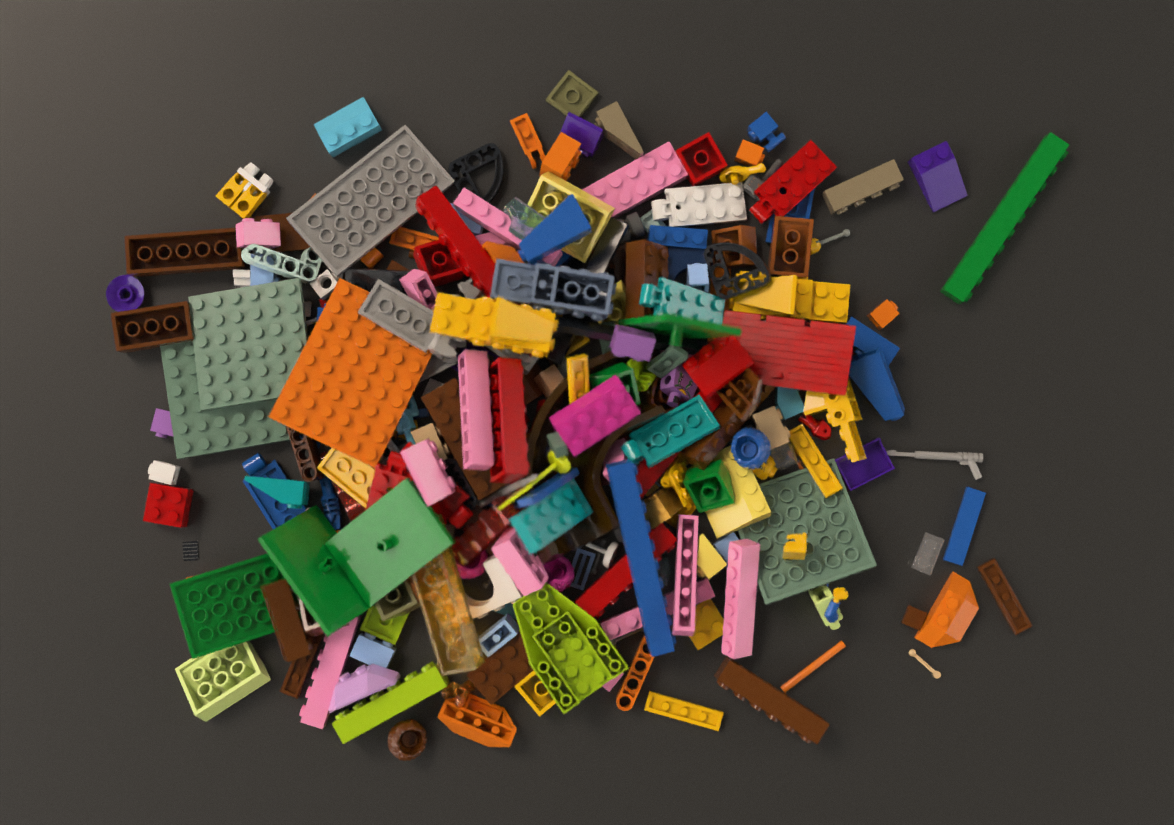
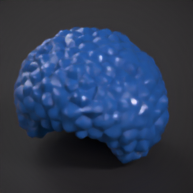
[731,427,771,469]

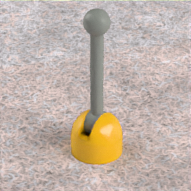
[810,229,850,255]

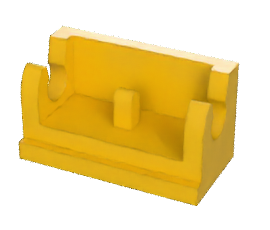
[783,533,807,560]

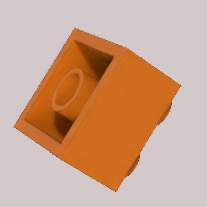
[539,132,582,181]

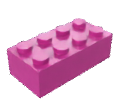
[550,375,641,457]

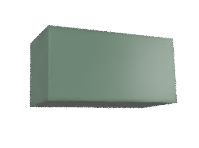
[546,432,568,458]

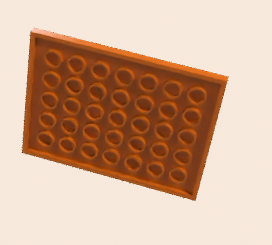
[269,278,433,468]

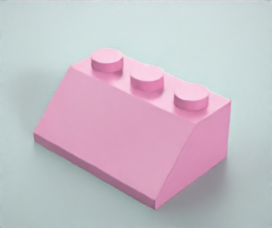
[401,438,456,506]

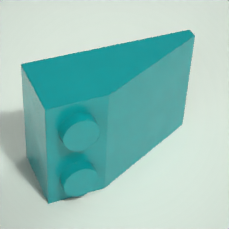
[245,476,310,509]

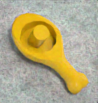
[719,163,766,185]

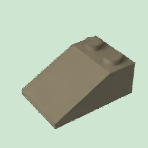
[595,101,644,159]

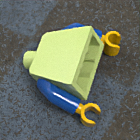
[808,583,848,630]

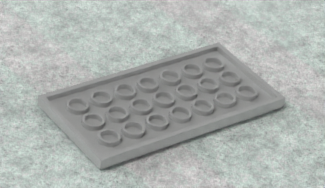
[286,125,455,277]

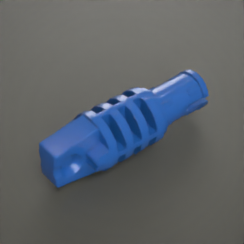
[319,477,343,530]

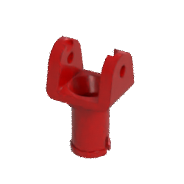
[798,412,831,440]

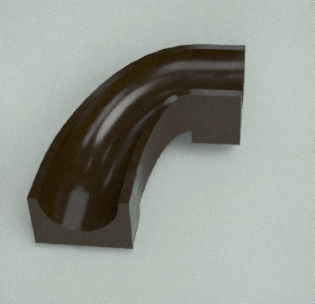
[516,351,665,565]

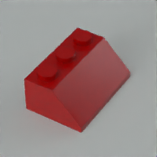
[682,336,754,399]

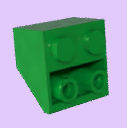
[589,362,641,405]

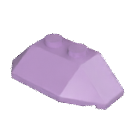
[328,664,401,713]

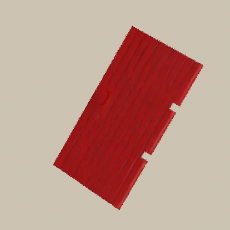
[723,310,856,396]

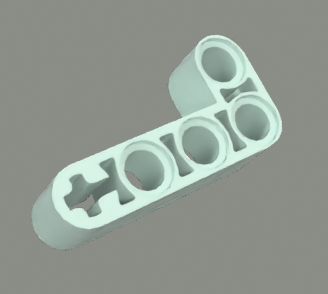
[241,244,322,284]

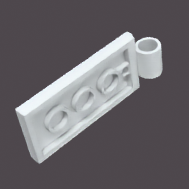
[651,182,747,227]

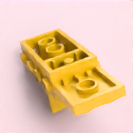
[729,271,850,323]
[430,293,558,358]
[804,378,867,462]

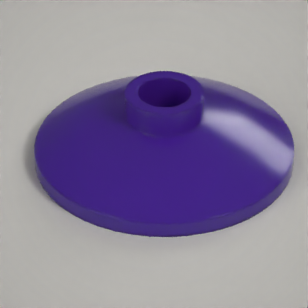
[106,275,145,312]

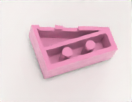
[491,526,549,596]

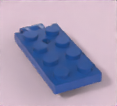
[242,453,307,529]

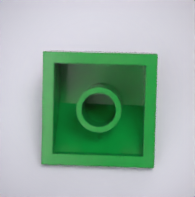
[683,459,735,513]

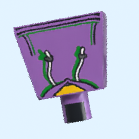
[660,362,698,408]

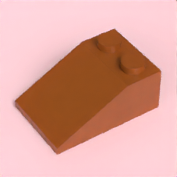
[768,216,814,277]

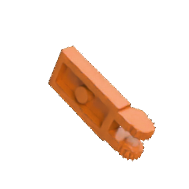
[510,113,546,169]

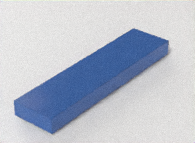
[517,467,579,507]
[943,487,986,566]

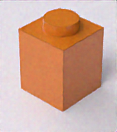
[734,139,765,167]
[867,299,900,330]

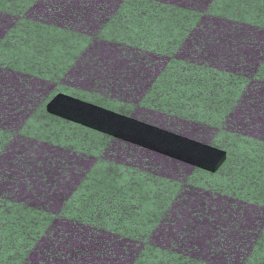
[543,217,629,365]
[555,316,706,355]

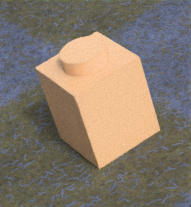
[534,364,564,398]

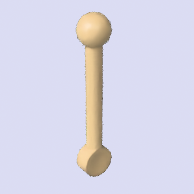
[909,649,941,679]

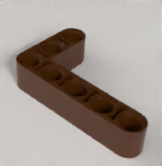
[286,426,324,482]

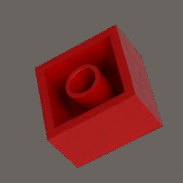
[675,132,728,186]
[413,240,464,287]
[143,483,194,528]

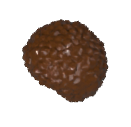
[388,719,427,761]

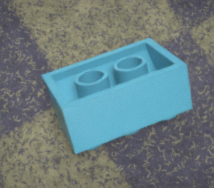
[314,97,382,158]

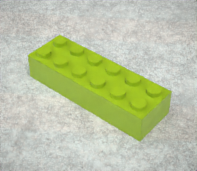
[332,661,450,744]

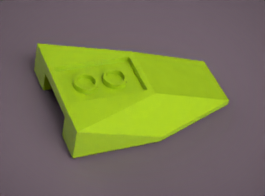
[513,583,629,714]

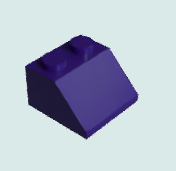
[560,112,603,158]

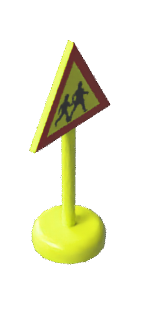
[498,450,571,510]

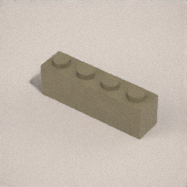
[822,159,904,215]

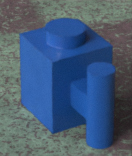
[747,111,786,153]

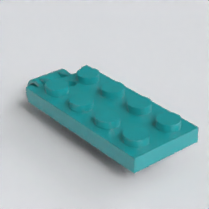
[639,277,725,324]
[621,394,720,468]

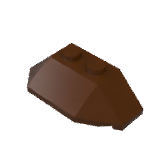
[716,367,762,421]

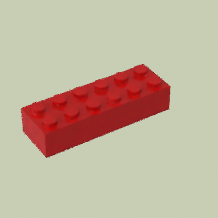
[488,357,529,484]
[575,523,677,619]

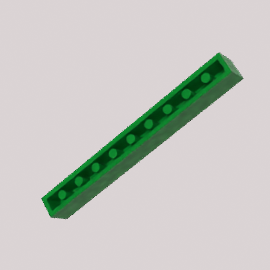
[940,132,1069,304]

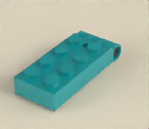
[509,478,594,554]

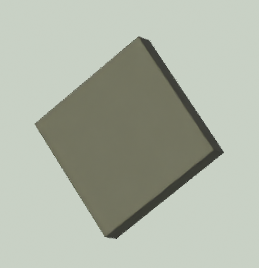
[546,70,599,118]

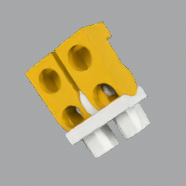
[216,162,273,219]

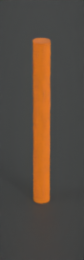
[781,640,846,693]

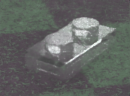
[911,532,944,576]

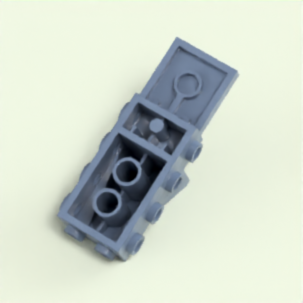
[490,259,616,321]

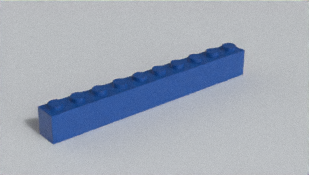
[606,459,676,657]

